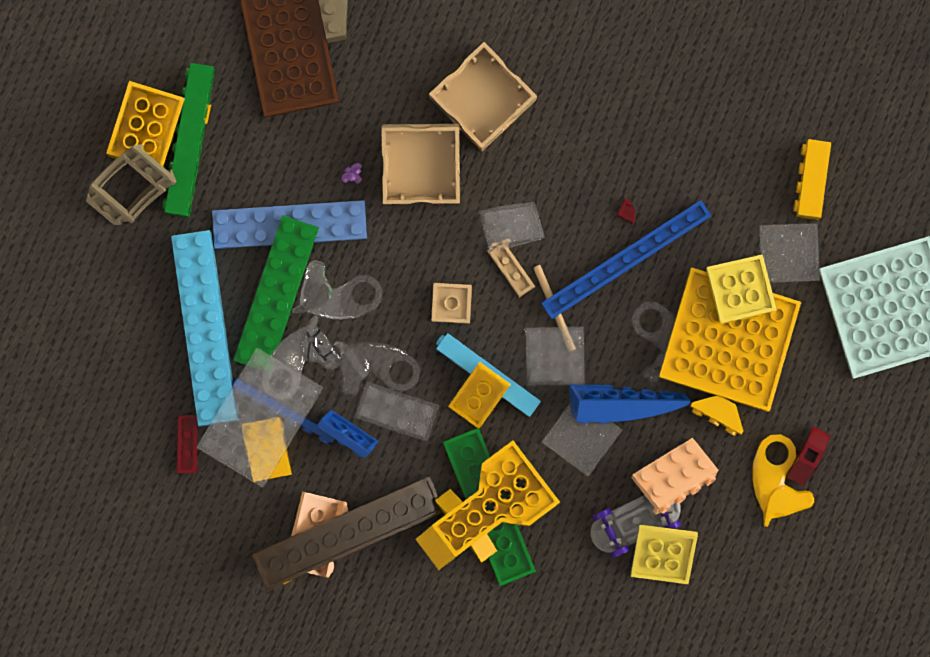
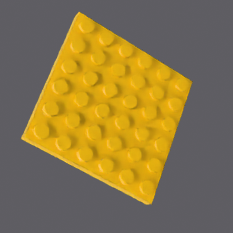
[658,268,801,412]

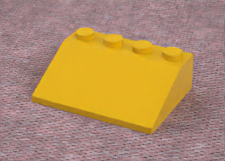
[106,81,185,166]

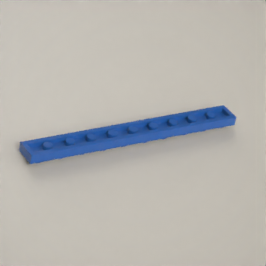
[541,200,711,320]

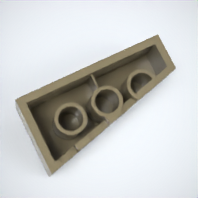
[318,0,348,43]

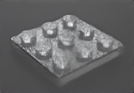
[759,223,820,283]
[526,327,585,386]
[542,403,622,476]

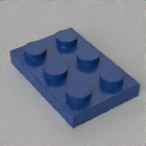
[317,410,379,458]

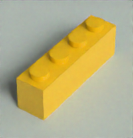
[793,139,831,220]

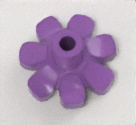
[342,163,362,184]

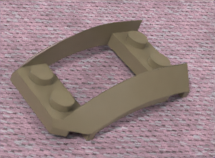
[86,144,176,225]

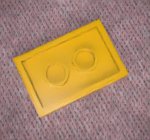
[448,362,511,428]

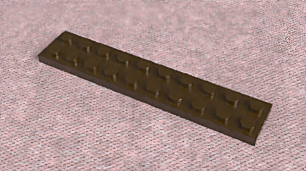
[251,476,443,591]

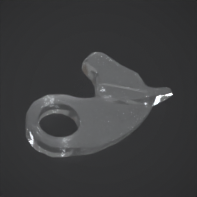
[292,260,383,320]
[334,341,420,397]

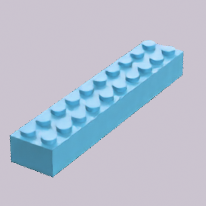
[171,230,239,427]

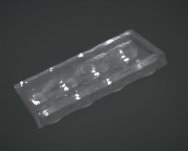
[354,381,439,442]

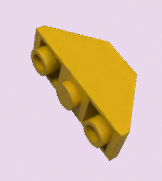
[689,395,743,436]

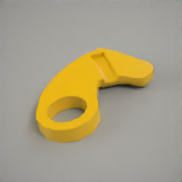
[752,434,814,527]

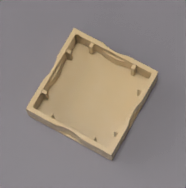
[429,42,537,152]
[382,124,460,204]

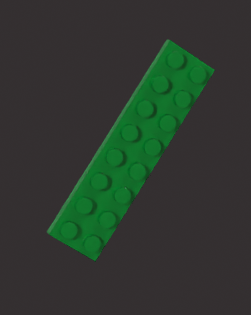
[233,215,319,373]
[443,428,536,586]

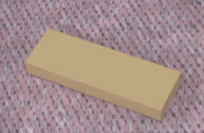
[487,240,535,298]

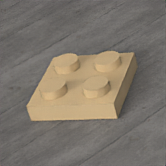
[432,283,472,324]

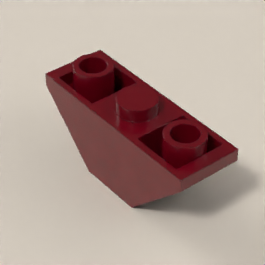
[786,426,830,486]

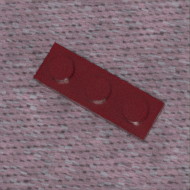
[177,415,198,473]

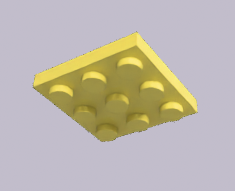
[706,254,777,324]
[631,525,698,584]

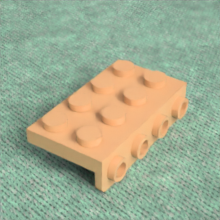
[631,438,718,515]
[291,492,348,578]

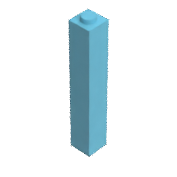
[436,333,541,417]

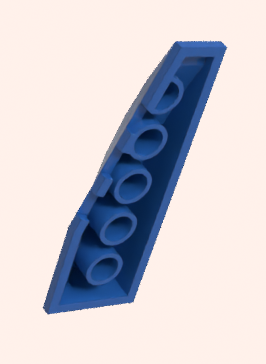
[569,385,691,424]

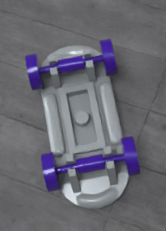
[591,495,681,558]

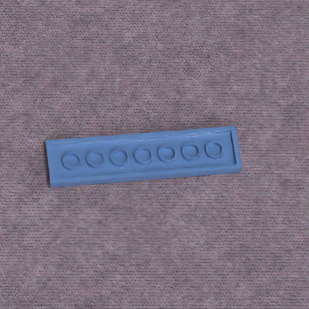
[212,201,367,249]

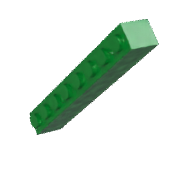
[162,63,215,218]

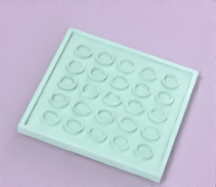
[818,236,930,379]

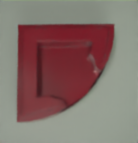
[616,198,636,224]

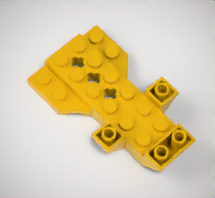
[415,441,560,570]

